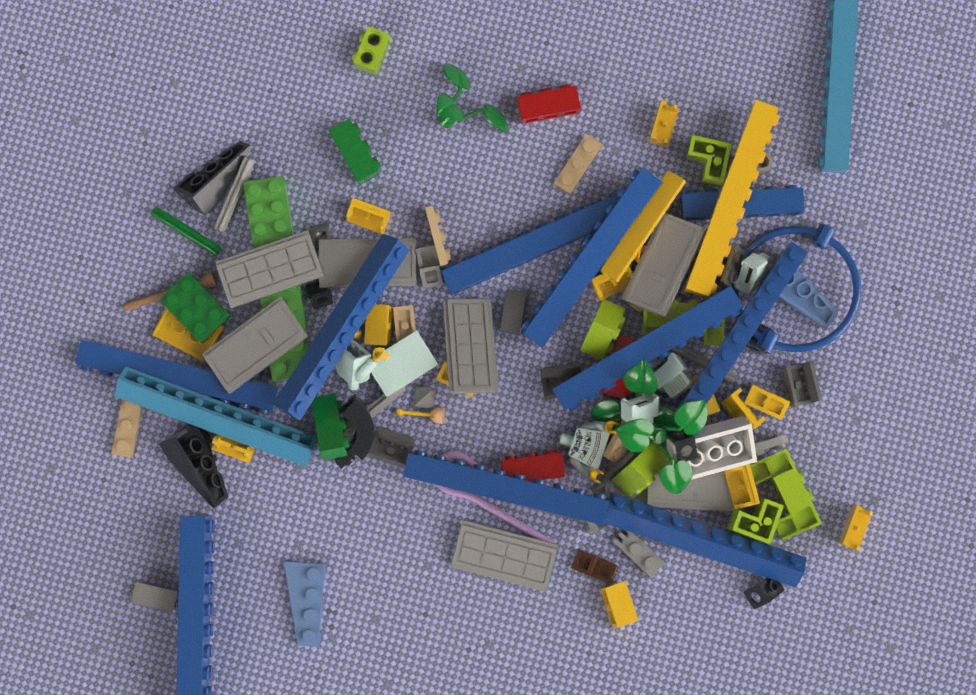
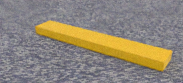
[600,170,686,282]

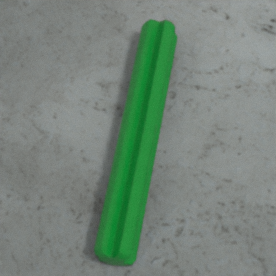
[151,206,222,256]

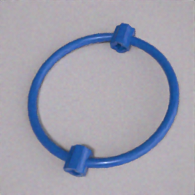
[732,223,861,355]

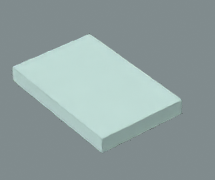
[371,331,438,397]

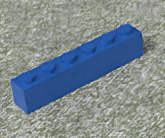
[680,185,805,221]

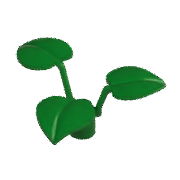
[436,63,508,134]
[591,359,679,432]
[615,399,708,494]

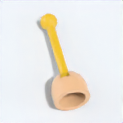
[396,407,445,424]

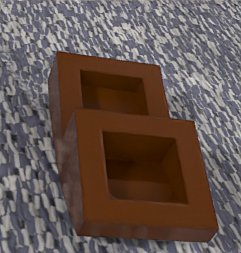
[571,549,619,585]

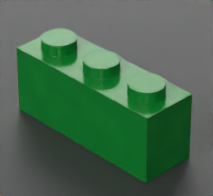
[329,118,381,186]
[312,393,350,461]

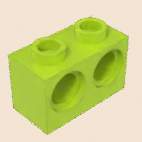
[352,26,391,76]

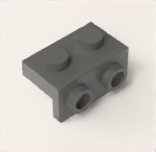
[714,245,745,288]
[781,361,822,408]
[540,363,581,400]
[367,427,415,469]

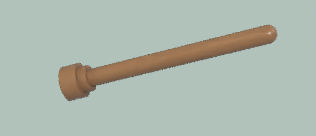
[123,271,218,311]

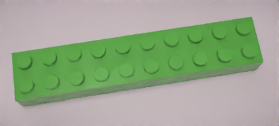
[244,176,311,383]

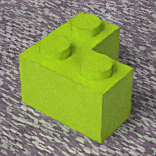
[686,135,732,187]
[580,299,626,360]
[612,442,669,498]
[726,498,784,545]

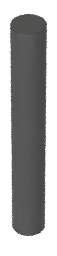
[590,451,638,493]

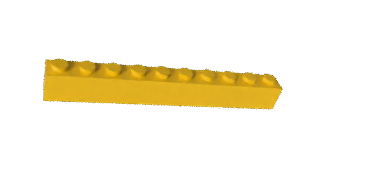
[684,100,780,299]

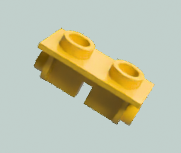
[211,434,255,464]

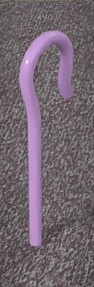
[436,451,555,543]

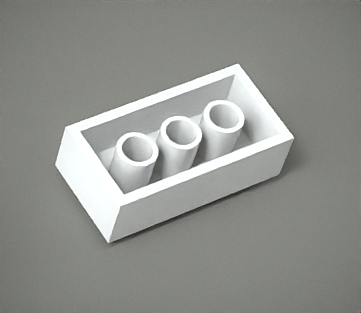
[666,416,757,480]

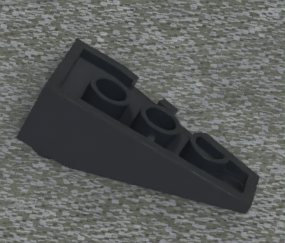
[173,141,252,215]
[159,424,228,508]

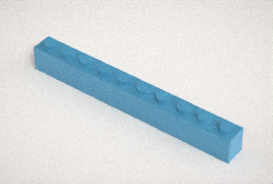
[818,0,859,173]
[114,366,317,467]

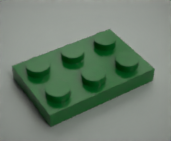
[159,272,231,344]

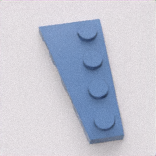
[760,251,838,330]
[284,561,325,647]

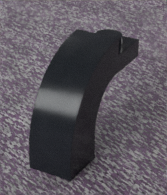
[335,394,374,469]

